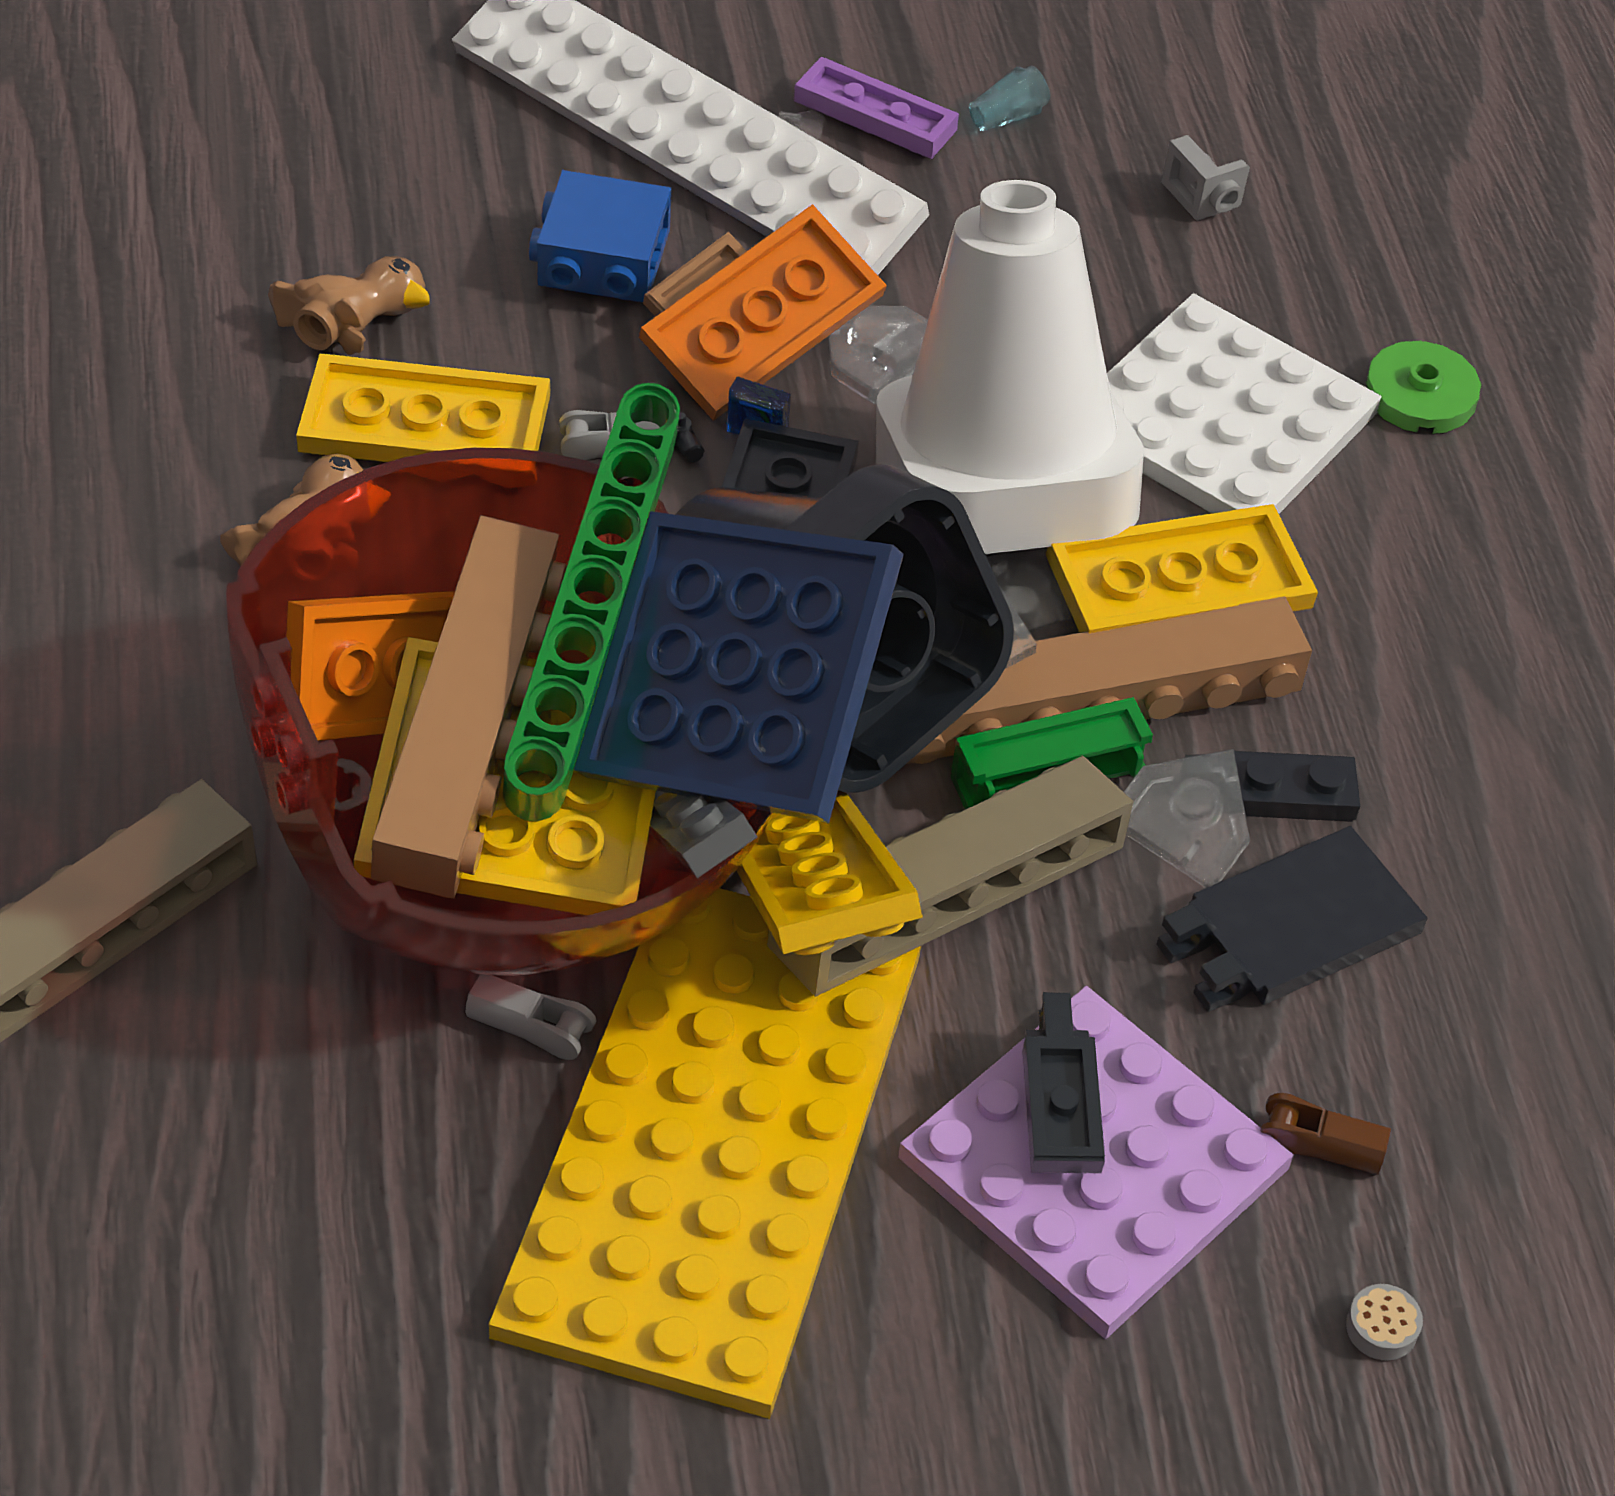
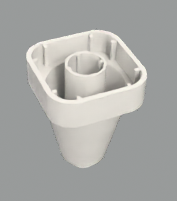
[876,180,1144,554]

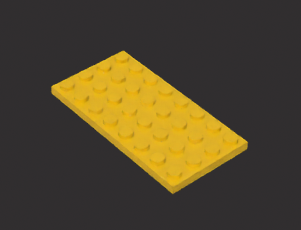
[489,874,921,1419]

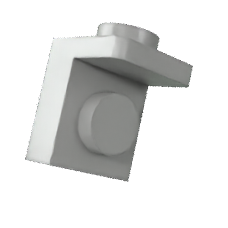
[1161,135,1249,221]

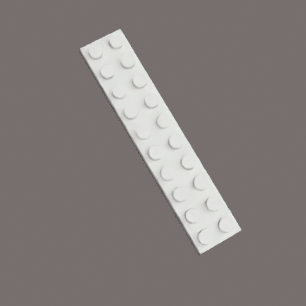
[452,0,929,275]

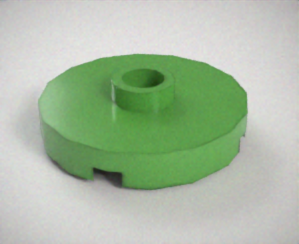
[1366,341,1481,433]

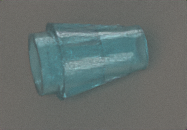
[969,65,1050,132]

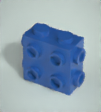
[529,170,671,302]

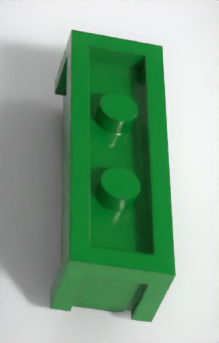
[950,697,1153,810]

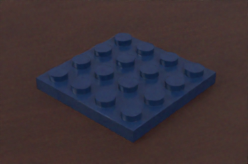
[574,511,904,823]

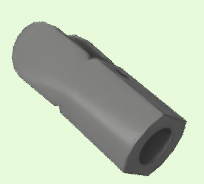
[559,410,660,461]
[466,972,596,1060]

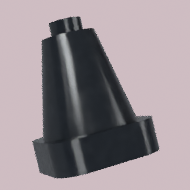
[675,464,1014,793]

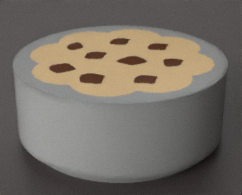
[1346,1284,1423,1360]

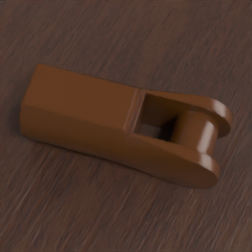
[1260,1093,1391,1175]

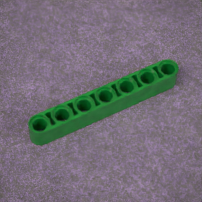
[503,383,680,821]

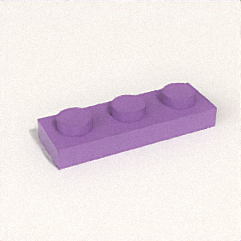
[794,57,959,159]

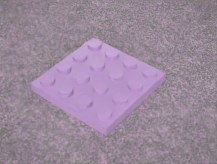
[898,986,1293,1340]

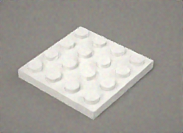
[1107,293,1382,514]

